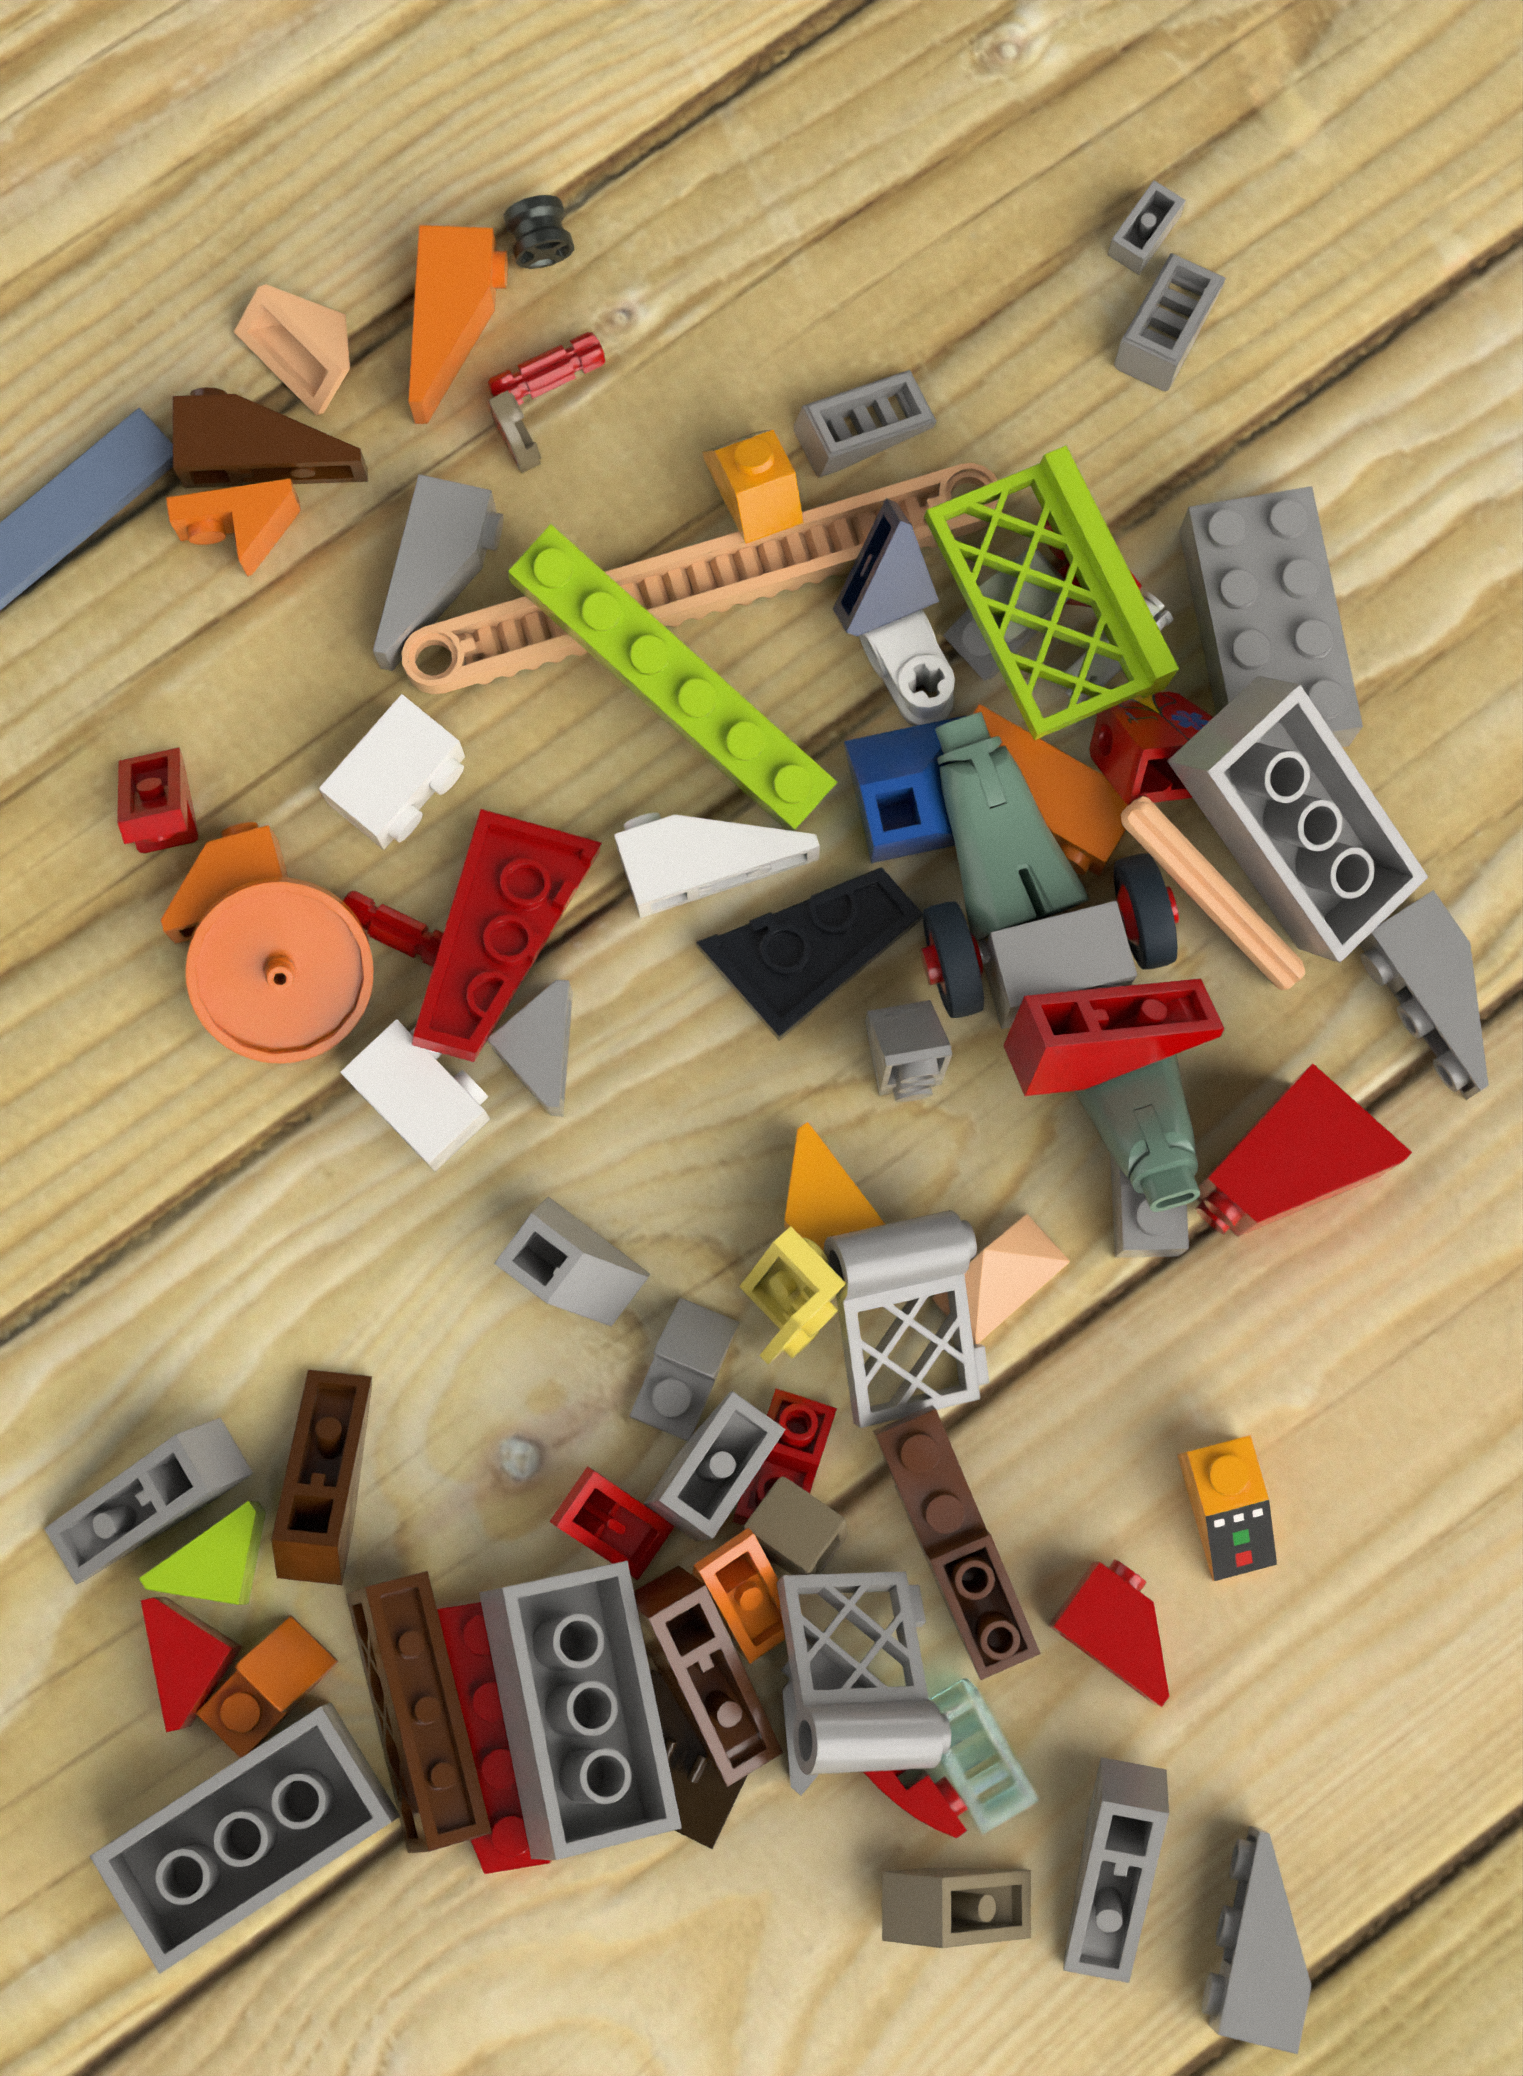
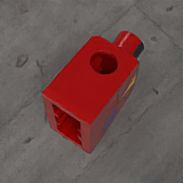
[1089,687,1214,805]

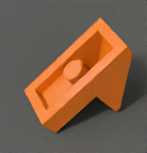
[166,478,301,577]
[692,1528,785,1664]
[196,1616,339,1758]

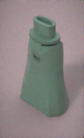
[935,712,1089,941]
[1074,1054,1200,1212]

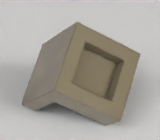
[743,1477,848,1575]

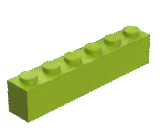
[508,524,838,831]

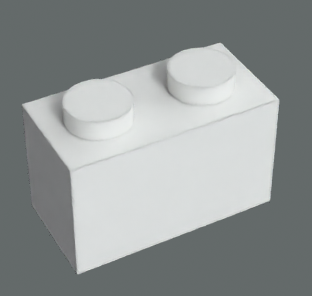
[319,694,465,850]
[340,1019,490,1172]

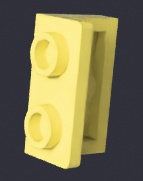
[739,1226,846,1365]

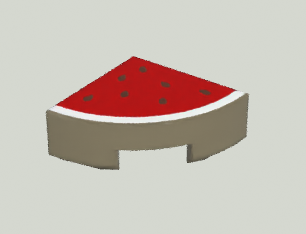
[488,390,541,473]

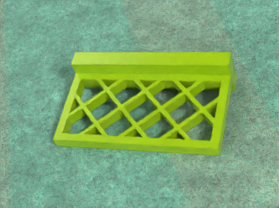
[924,445,1179,740]

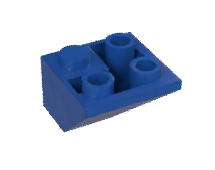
[844,715,967,864]

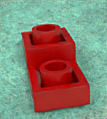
[732,1388,837,1526]
[863,1770,968,1839]

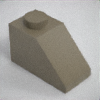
[882,1868,1031,1948]

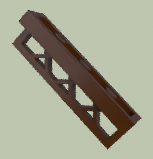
[346,1571,492,1853]

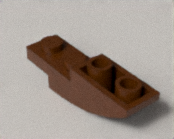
[873,1405,1041,1680]

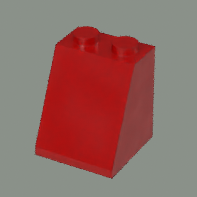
[1195,1063,1412,1237]

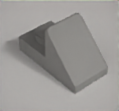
[943,548,1070,681]
[630,1298,739,1441]

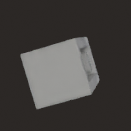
[1108,180,1186,275]

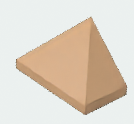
[234,284,350,416]
[931,1214,1070,1345]

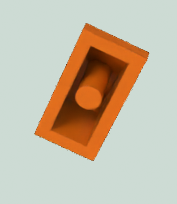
[161,822,288,944]

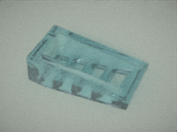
[929,1678,1039,1834]

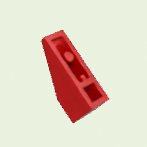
[1003,978,1225,1096]

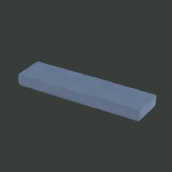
[0,407,173,611]

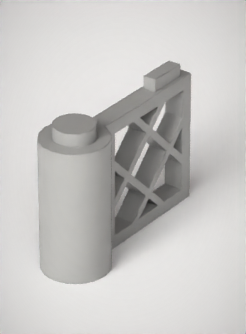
[824,1210,989,1428]
[777,1571,951,1775]

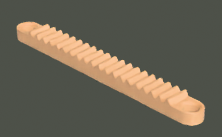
[401,463,998,695]

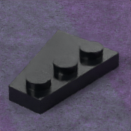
[696,867,923,1041]

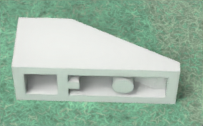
[614,813,820,918]

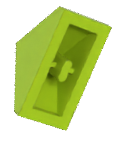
[139,1501,266,1605]

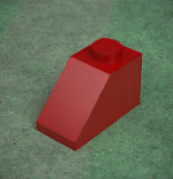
[1048,1559,1170,1707]

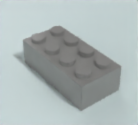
[1179,486,1363,747]
[1167,676,1428,963]
[479,1561,682,1860]
[90,1703,400,1974]

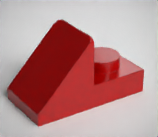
[117,747,199,854]

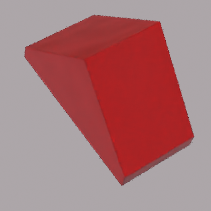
[549,1466,675,1580]
[140,1597,242,1733]

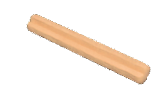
[1121,796,1305,990]

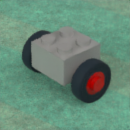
[920,853,1179,1029]

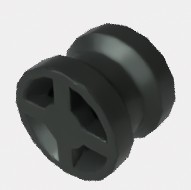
[503,195,574,269]

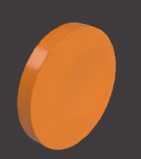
[186,877,374,1063]

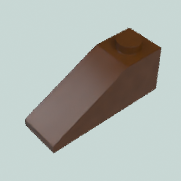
[173,387,368,488]
[271,1370,372,1585]
[634,1565,783,1787]

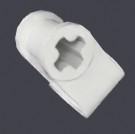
[859,609,955,726]

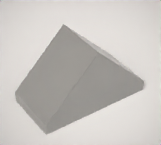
[487,980,573,1117]

